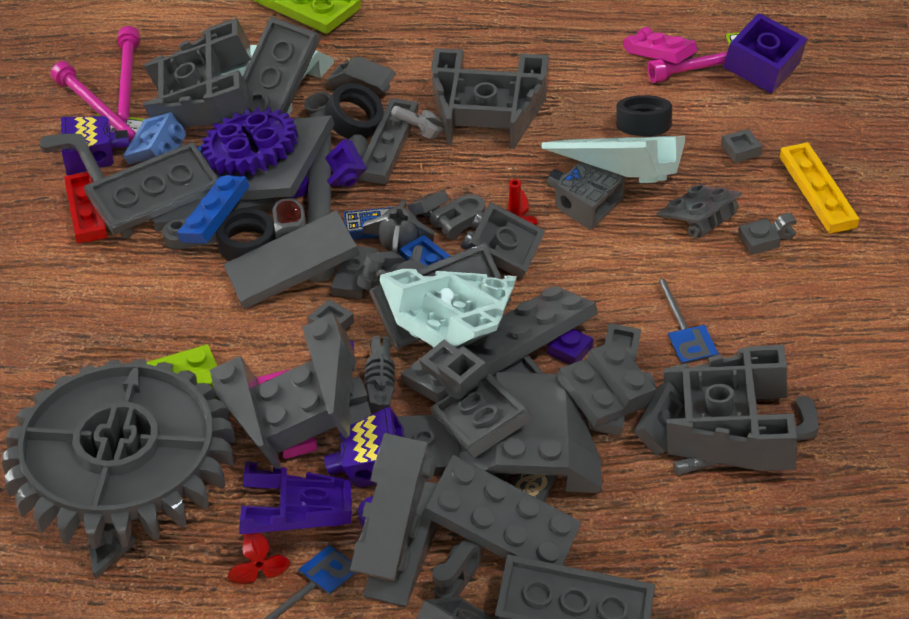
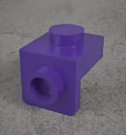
[325,139,367,188]

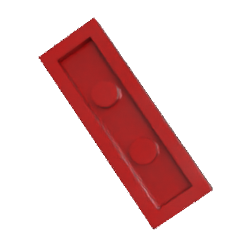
[64,172,108,244]

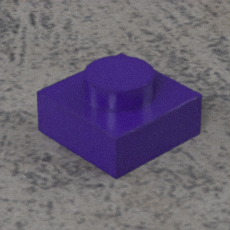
[547,329,593,365]

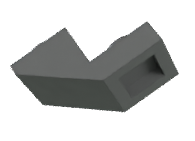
[326,56,396,96]

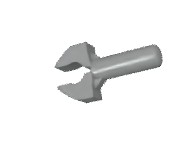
[391,106,444,139]

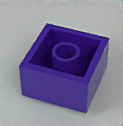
[723,13,807,94]

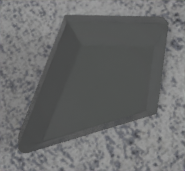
[87,523,136,578]

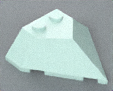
[380,269,517,348]

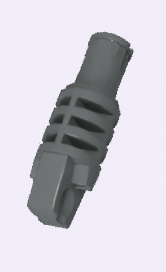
[364,335,395,412]

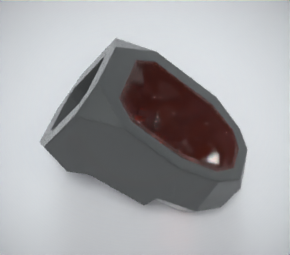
[272,198,306,239]

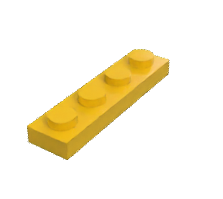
[779,142,859,234]

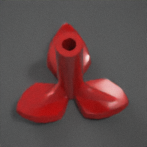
[507,179,539,225]
[228,533,291,584]

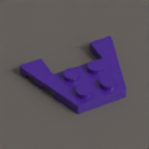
[239,461,352,534]

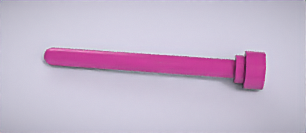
[117,26,140,122]
[647,52,727,83]
[51,61,136,141]

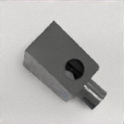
[548,162,625,230]

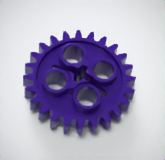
[201,107,299,176]

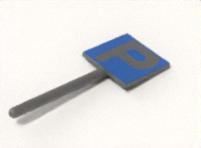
[659,278,719,364]
[264,545,357,619]

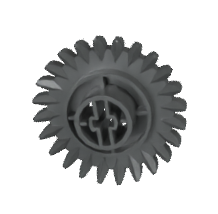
[2,359,235,549]

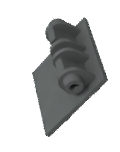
[656,184,742,238]

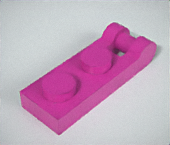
[623,27,697,64]

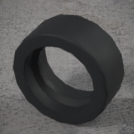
[325,83,384,139]
[616,95,672,136]
[216,208,276,261]

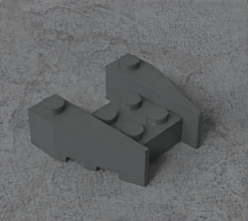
[143,18,253,127]
[431,48,549,149]
[210,313,356,470]
[663,345,797,471]
[350,433,438,608]

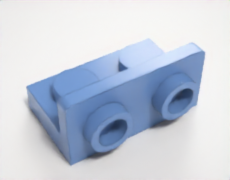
[123,112,186,165]

